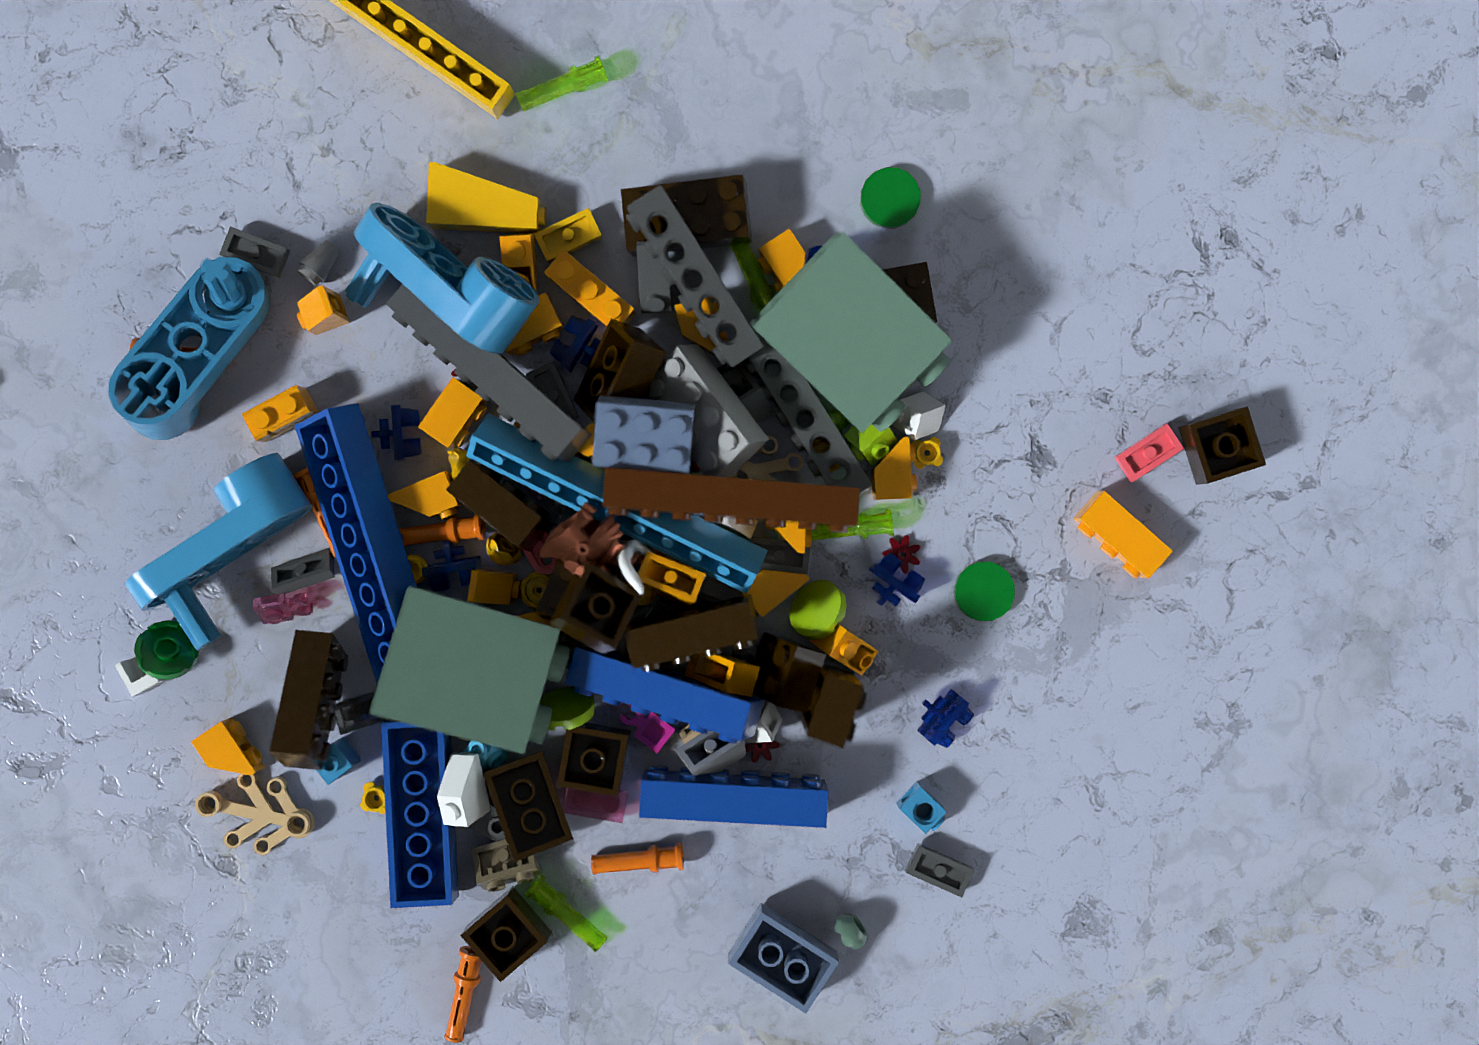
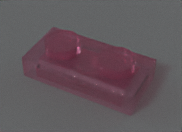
[563,788,628,823]

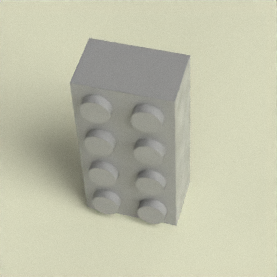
[647,344,769,477]

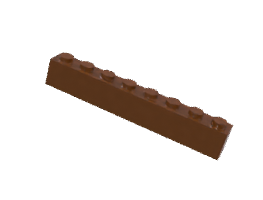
[602,467,860,533]

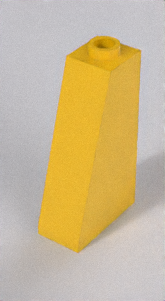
[426,162,547,233]

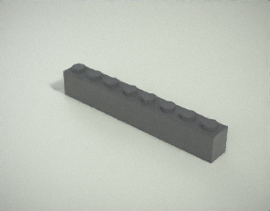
[386,284,592,463]

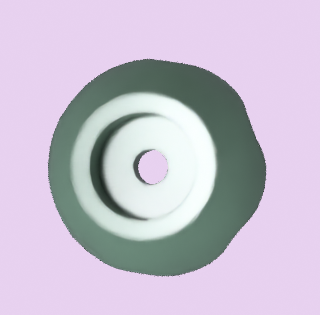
[834,914,867,951]

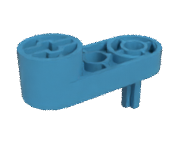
[345,203,539,354]
[108,256,270,440]
[125,453,313,651]

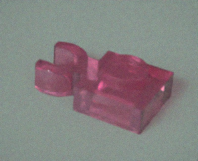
[253,593,313,625]

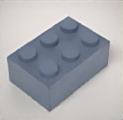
[592,396,695,474]
[728,903,839,1014]

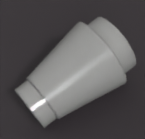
[297,240,341,286]

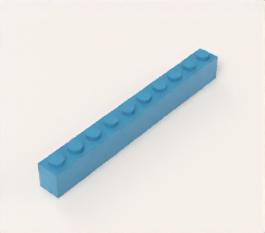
[466,413,768,594]

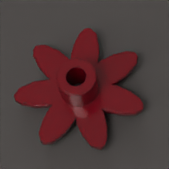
[882,535,921,574]
[745,741,780,763]

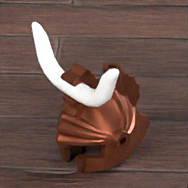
[540,501,657,594]

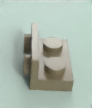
[471,839,543,892]

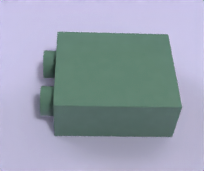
[750,231,952,433]
[370,587,569,754]

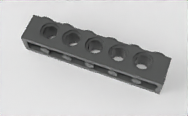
[626,185,763,367]
[742,337,873,496]

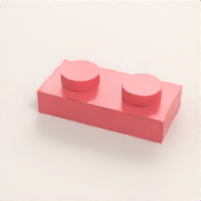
[1114,423,1184,482]

